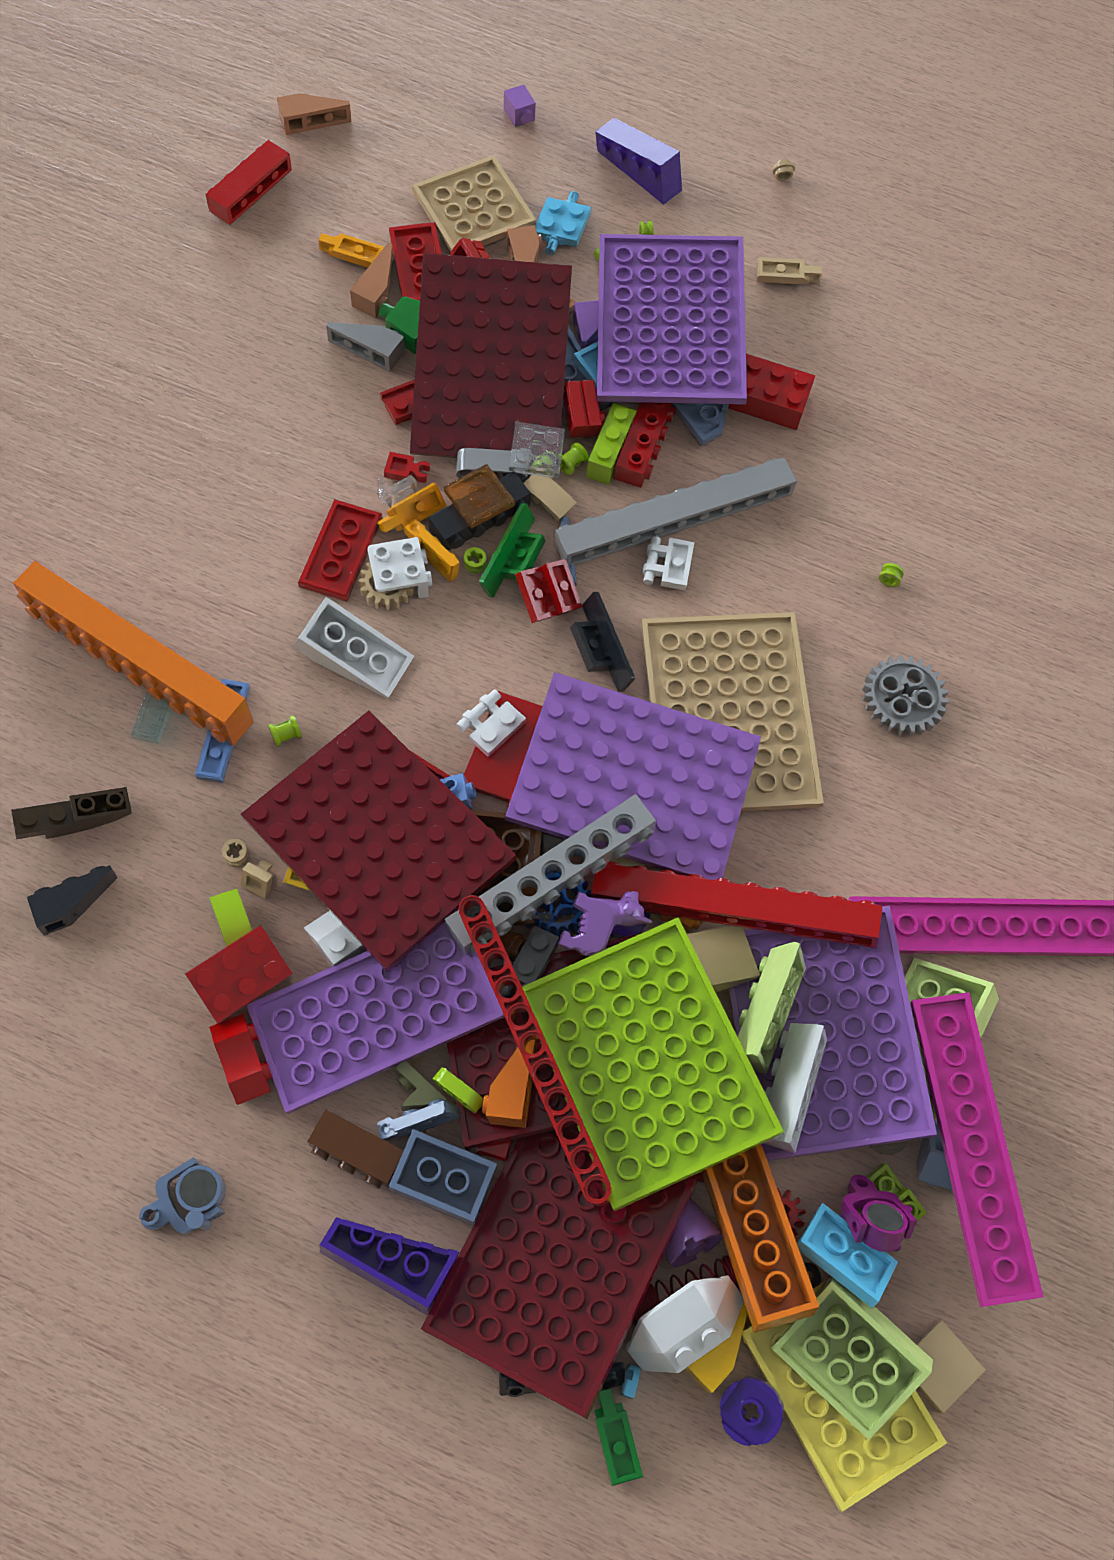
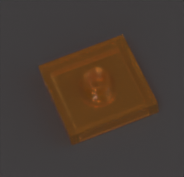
[444,464,515,529]

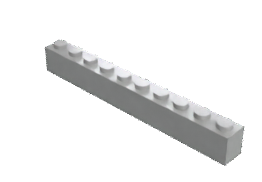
[554,458,797,566]

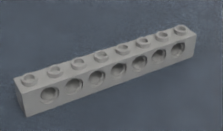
[445,794,656,955]

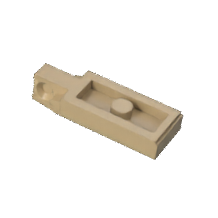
[757,257,822,284]

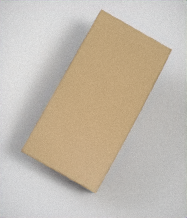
[524,470,577,521]

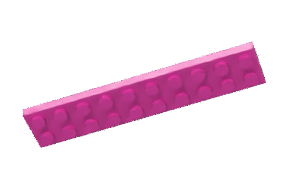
[848,896,1114,956]
[910,992,1044,1307]

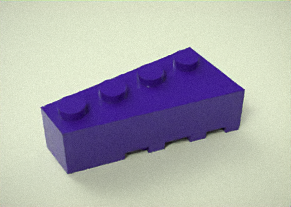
[595,118,682,205]
[319,1217,459,1315]

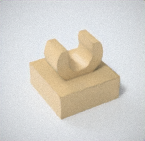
[241,860,273,899]

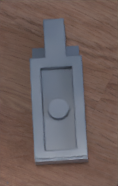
[377,1099,460,1142]

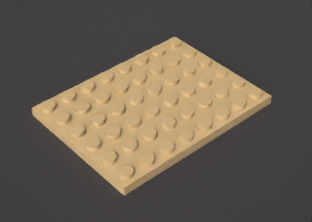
[641,612,824,812]

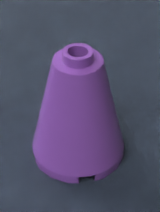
[665,1197,723,1268]

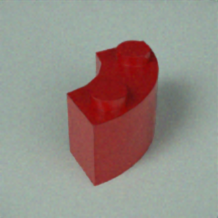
[209,1014,273,1105]

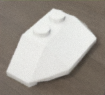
[626,1275,744,1373]

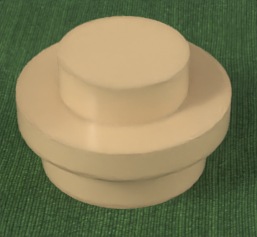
[772,159,795,180]

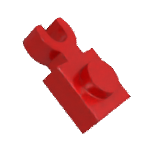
[384,452,430,483]

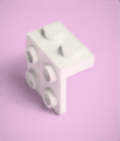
[368,537,432,598]

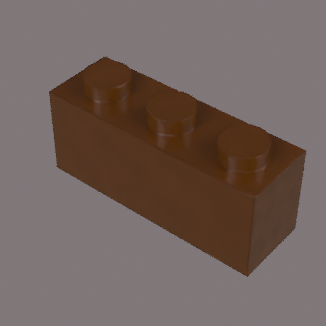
[307,1109,404,1189]

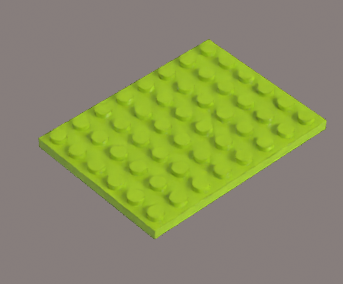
[522,917,784,1211]

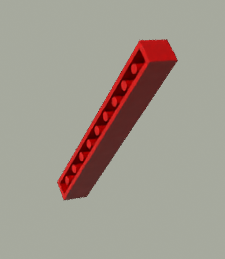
[591,861,883,948]

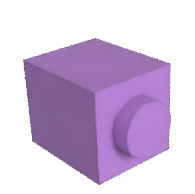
[504,84,536,127]

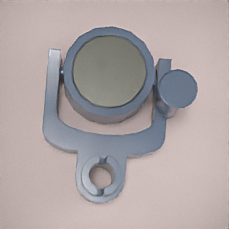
[139,1157,226,1234]

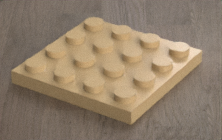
[412,155,536,252]

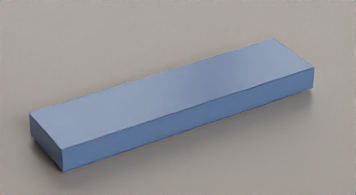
[195,679,250,783]

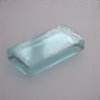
[131,689,171,744]

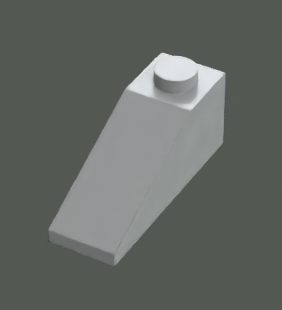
[326,322,405,372]

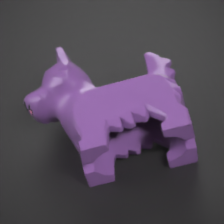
[557,891,652,957]

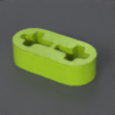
[432,1067,483,1114]

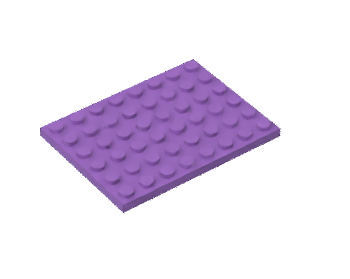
[597,234,747,404]
[505,672,761,880]
[729,906,937,1161]

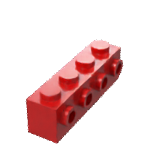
[205,139,292,225]
[613,402,676,488]

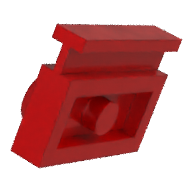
[380,379,415,425]

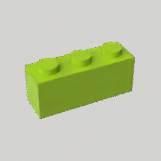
[586,403,636,485]

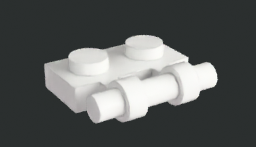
[642,536,694,591]
[456,690,526,757]

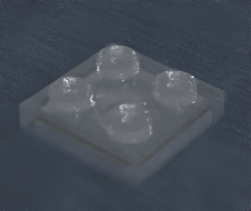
[509,421,565,478]

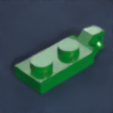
[594,1388,643,1486]

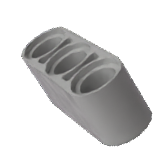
[456,448,529,483]

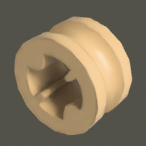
[222,839,249,867]

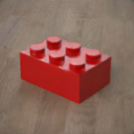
[728,353,816,430]
[184,925,293,1023]

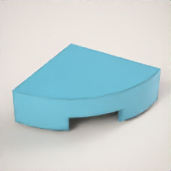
[620,1364,640,1399]

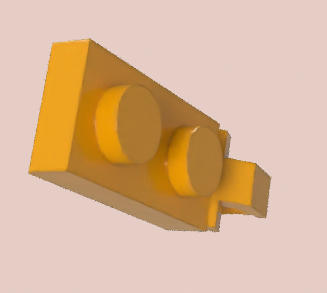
[318,233,384,268]
[377,483,447,533]
[404,520,460,582]

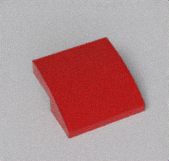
[515,559,582,623]

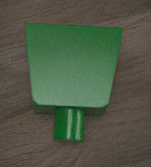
[379,296,420,355]

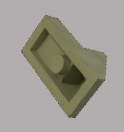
[396,1061,447,1112]

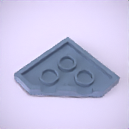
[672,403,728,446]

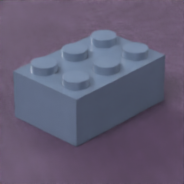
[389,1129,497,1226]

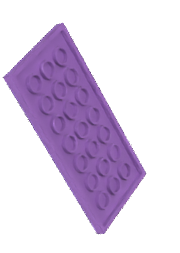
[246,922,505,1114]

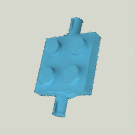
[535,191,591,256]

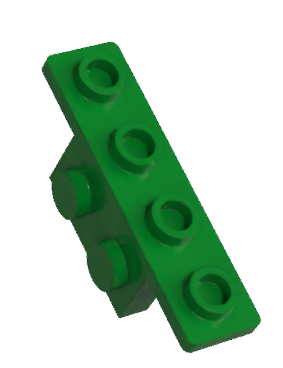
[479,503,546,597]

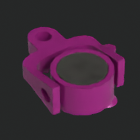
[841,1175,917,1252]

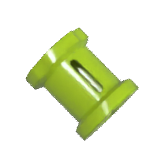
[556,442,589,475]
[268,715,302,747]

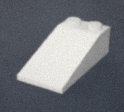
[292,597,414,699]

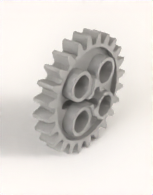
[862,655,949,737]

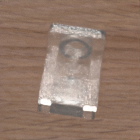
[377,475,417,508]

